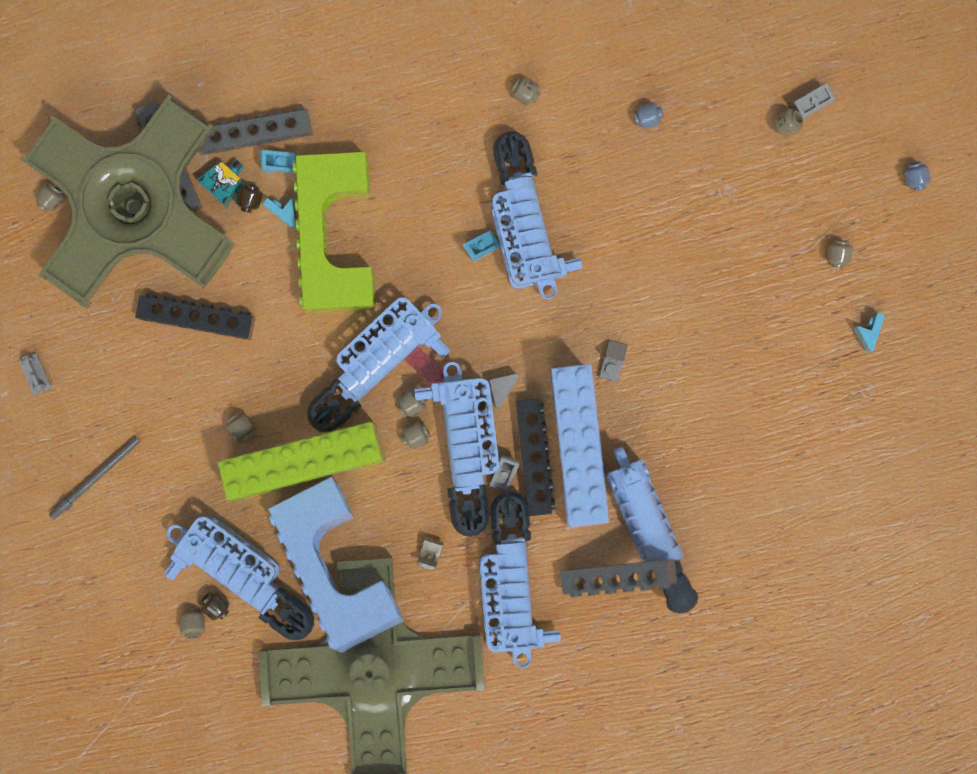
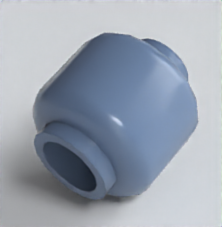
[634,102,664,129]
[903,162,931,191]

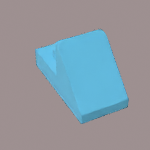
[260,150,296,174]
[263,198,296,230]
[463,231,500,263]
[854,313,885,353]

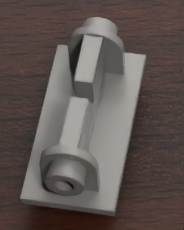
[19,354,52,396]

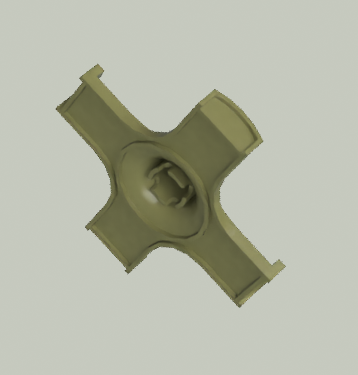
[20,95,236,309]
[259,557,485,774]

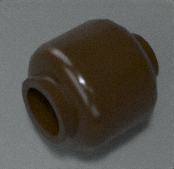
[236,183,262,213]
[200,591,229,620]

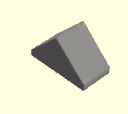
[489,374,519,409]

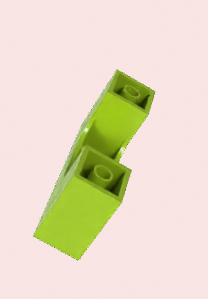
[293,152,376,313]
[218,422,386,501]

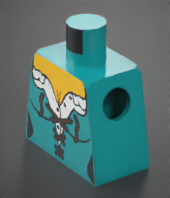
[197,160,244,208]

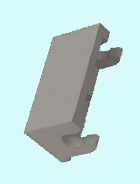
[789,83,836,118]

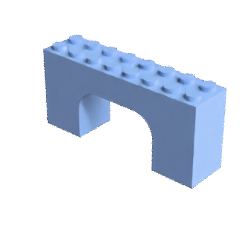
[549,364,609,527]
[269,477,405,653]

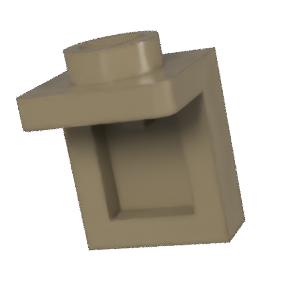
[417,537,444,570]

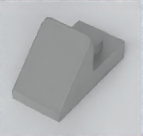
[599,340,628,382]
[489,456,520,492]

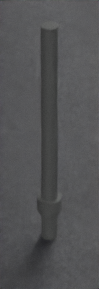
[49,437,140,520]

